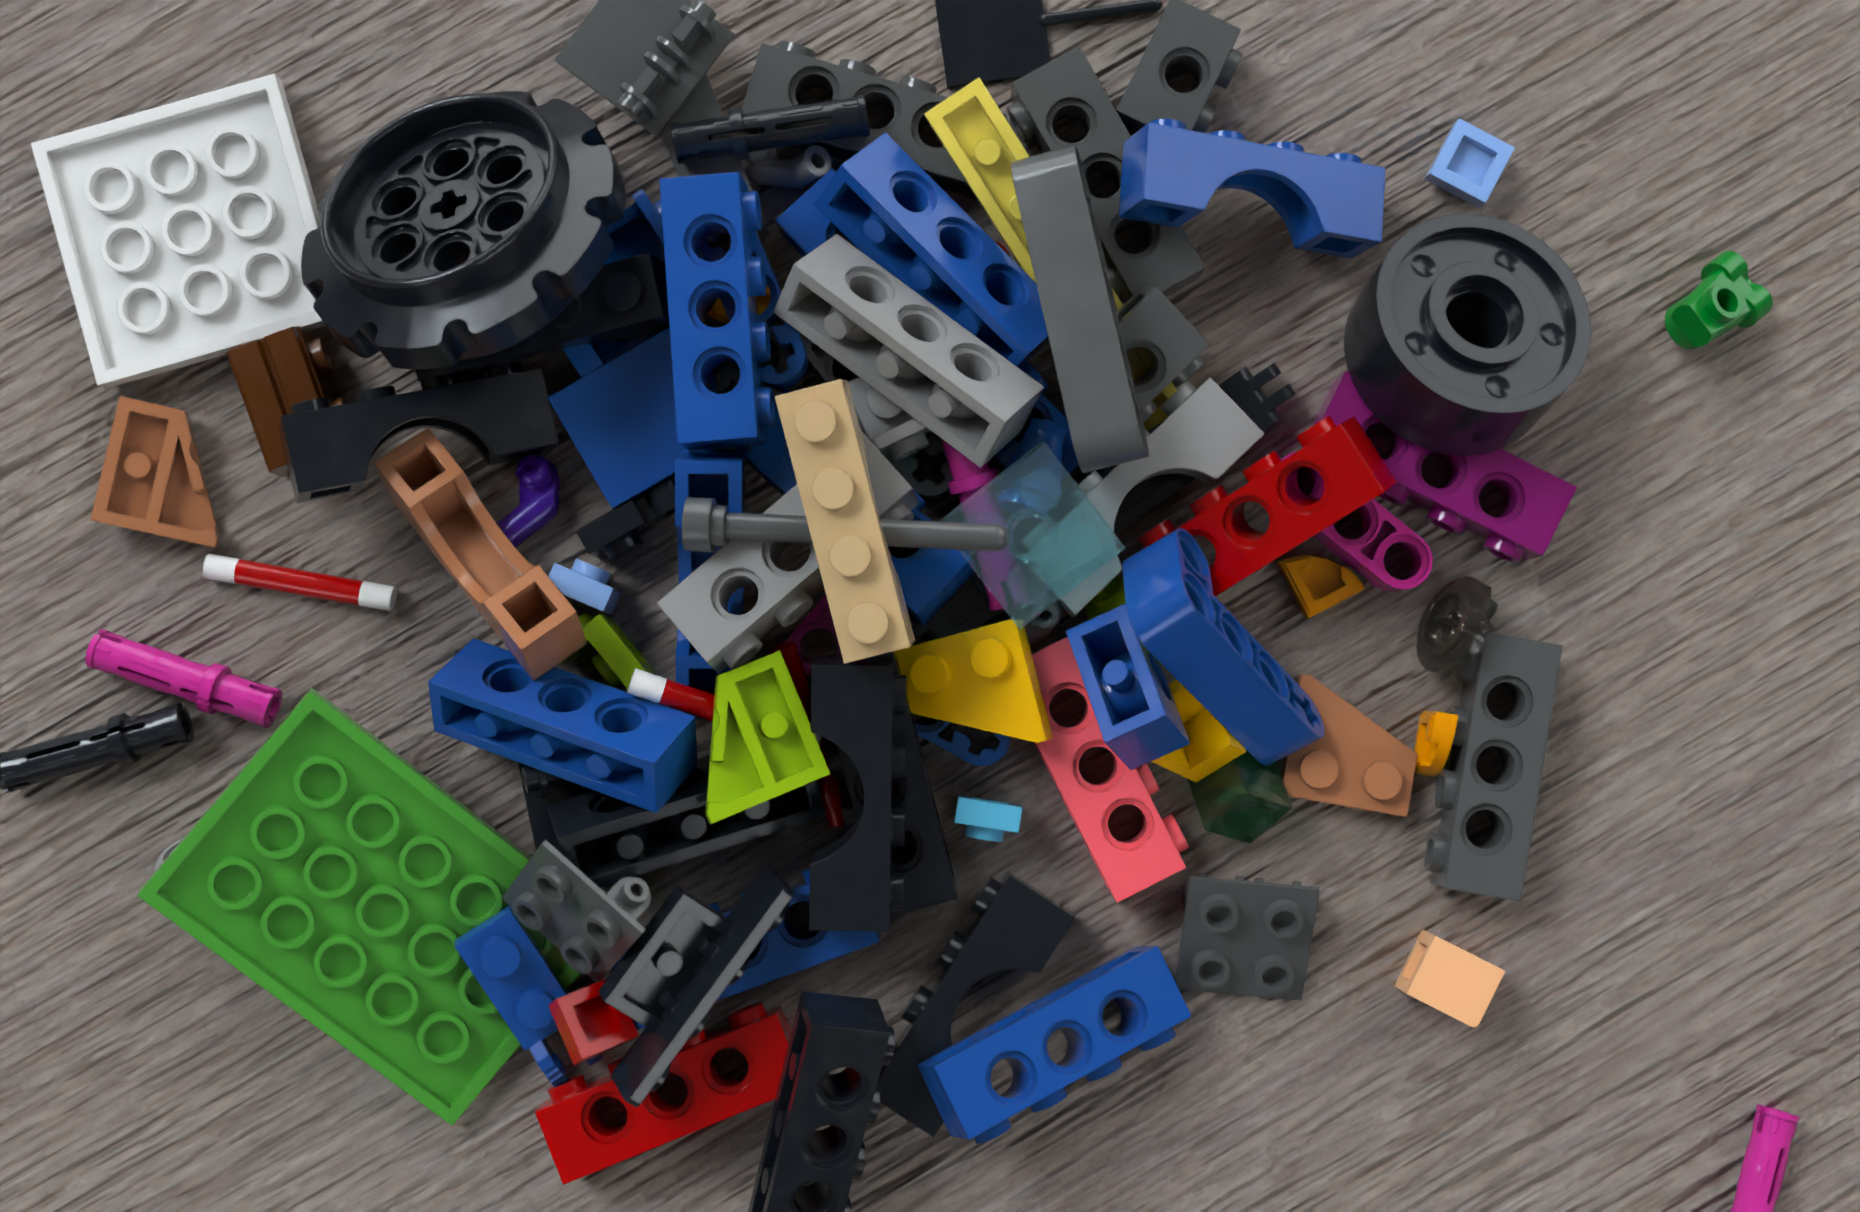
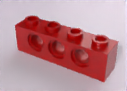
[1137,415,1397,596]
[535,1002,791,1185]

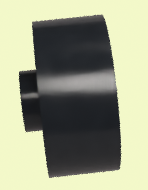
[1344,213,1591,456]

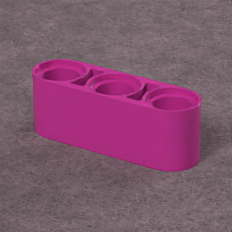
[1281,451,1433,592]

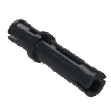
[672,94,870,164]
[0,703,194,793]

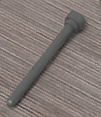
[682,497,1009,552]

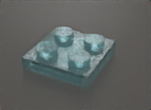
[938,441,1125,629]

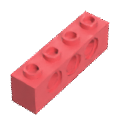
[1032,636,1189,903]

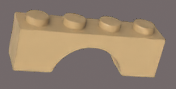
[775,379,915,664]

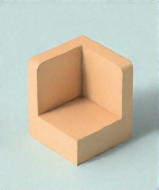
[1394,930,1505,1027]

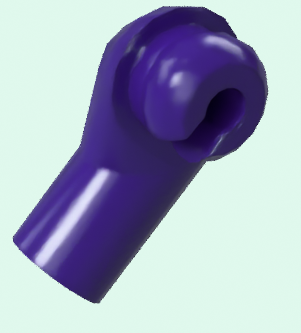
[496,454,560,548]

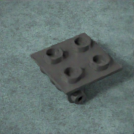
[554,0,735,137]
[502,840,651,983]
[1175,873,1320,1000]

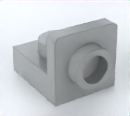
[849,377,932,461]

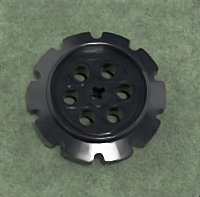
[301,91,626,369]

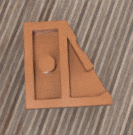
[90,396,220,548]
[1277,674,1418,817]

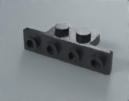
[598,866,794,1107]

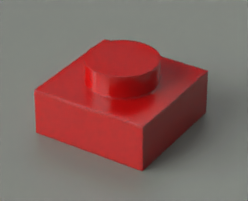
[548,978,639,1065]

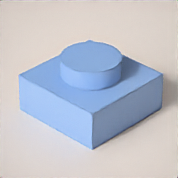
[1424,118,1515,208]
[548,558,622,615]

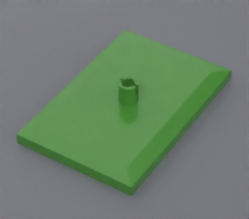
[137,687,580,1126]

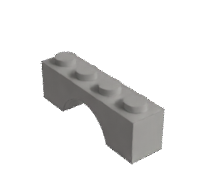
[1019,377,1265,617]

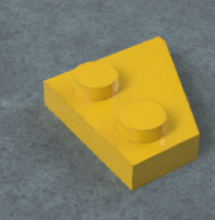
[895,617,1053,743]

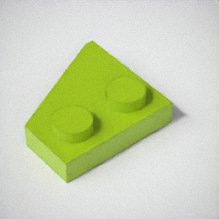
[706,651,830,824]

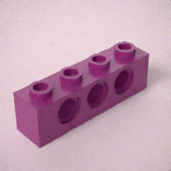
[1311,370,1577,564]

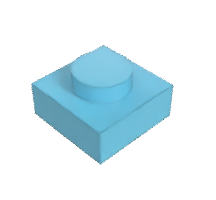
[954,794,1023,842]

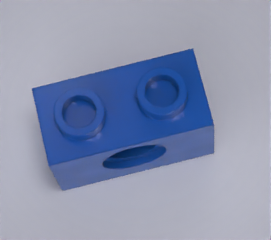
[1066,604,1190,770]

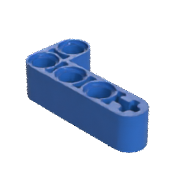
[1122,528,1325,766]

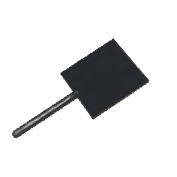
[935,0,1163,88]

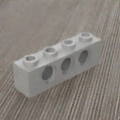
[773,234,1044,468]
[657,431,918,674]

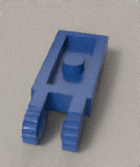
[454,906,603,1087]

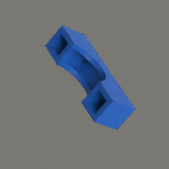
[1119,119,1385,259]
[675,449,745,720]

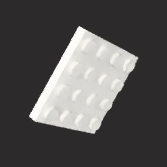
[31,73,326,389]

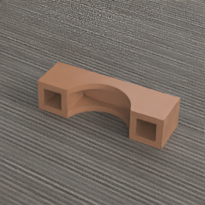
[374,427,587,681]

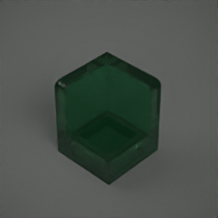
[1188,749,1292,844]

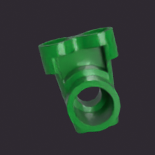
[1665,251,1773,350]

